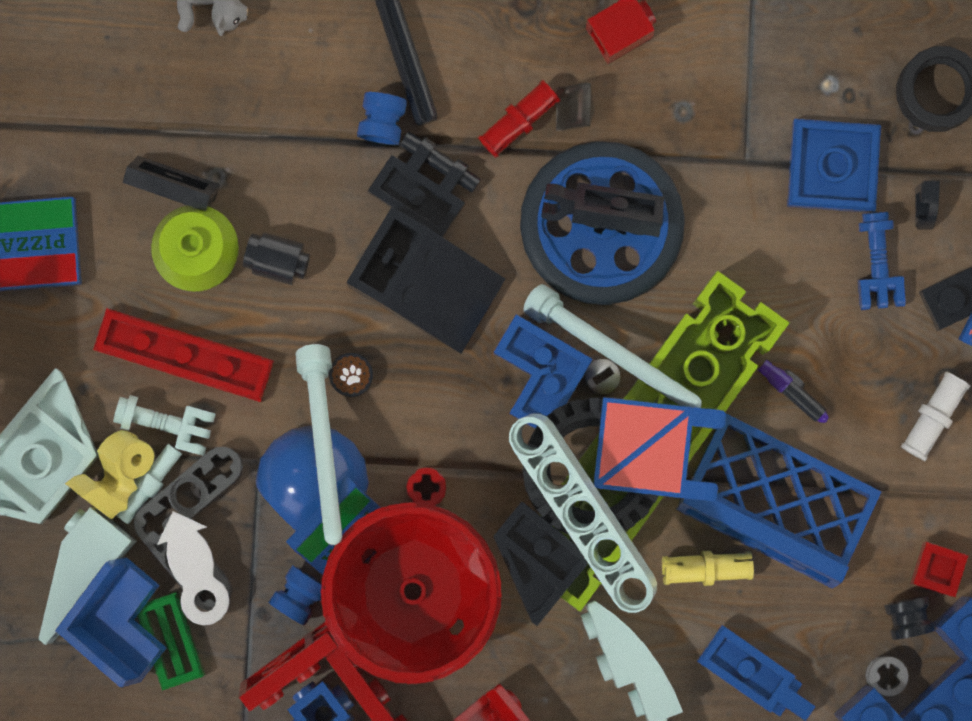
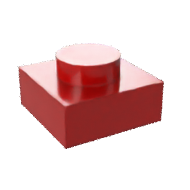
[910,542,969,598]

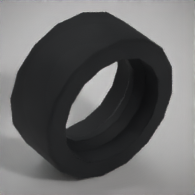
[896,46,972,132]

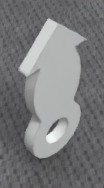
[157,511,230,625]

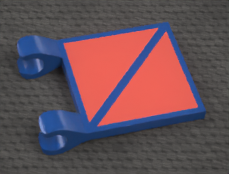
[594,397,726,501]

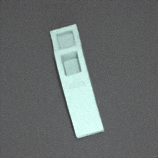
[581,600,683,721]

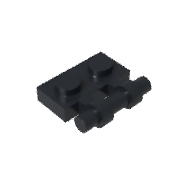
[368,131,481,237]

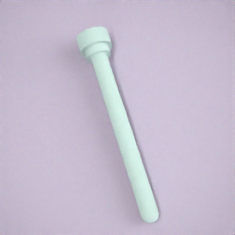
[524,284,702,408]
[295,344,342,545]

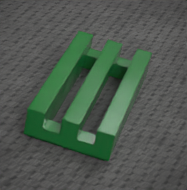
[137,592,205,691]

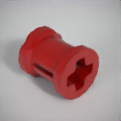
[406,467,447,506]

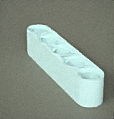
[509,414,657,613]

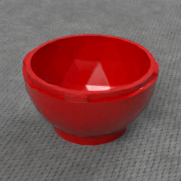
[321,502,502,684]

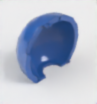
[256,425,369,531]

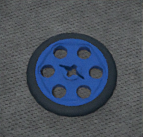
[520,141,685,305]

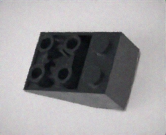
[346,207,506,354]

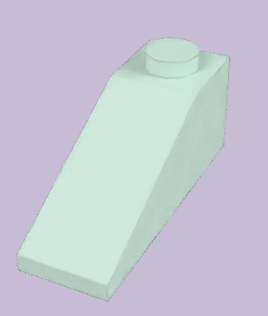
[39,507,137,645]

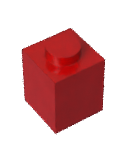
[586,0,657,64]

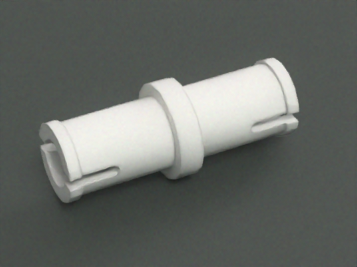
[900,372,970,461]

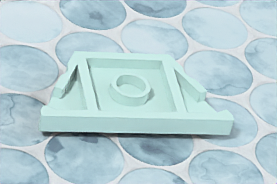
[0,368,99,524]

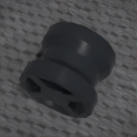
[884,596,936,640]

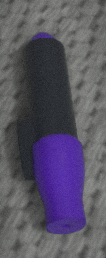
[758,359,829,423]

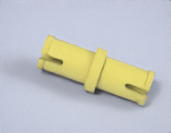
[662,550,754,586]

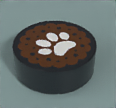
[329,353,373,397]

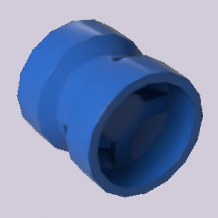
[357,92,407,145]
[268,565,322,626]

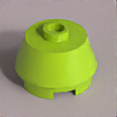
[151,205,239,292]

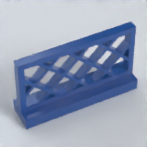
[676,413,881,589]

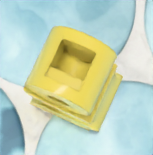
[65,430,154,520]

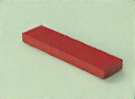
[93,308,275,403]

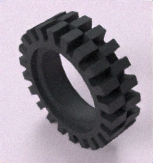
[523,398,659,534]

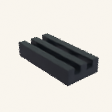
[122,156,220,211]

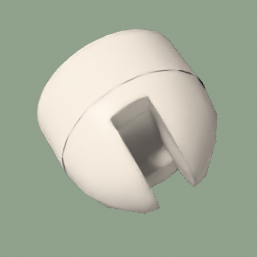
[585,359,620,394]

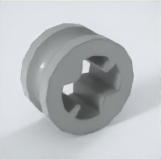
[865,656,908,697]

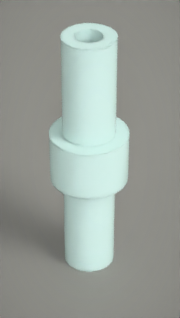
[116,444,182,524]

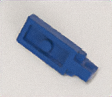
[697,625,816,721]

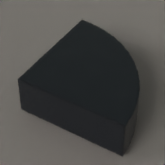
[915,181,940,230]

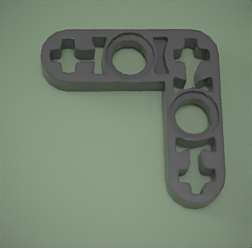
[134,447,243,611]

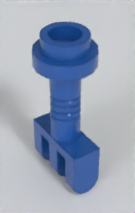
[857,212,906,310]

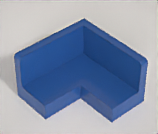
[493,314,592,429]
[55,558,166,688]

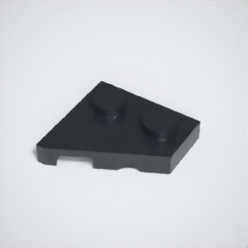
[493,501,588,626]

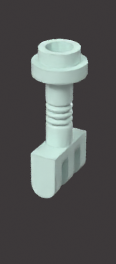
[113,395,216,456]

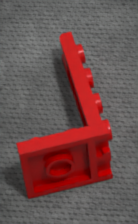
[239,621,408,721]

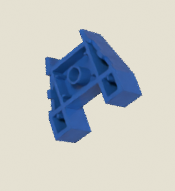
[834,596,972,721]

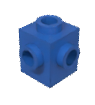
[287,681,355,721]

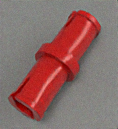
[478,80,561,159]

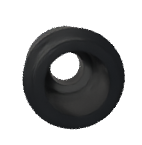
[243,232,310,286]

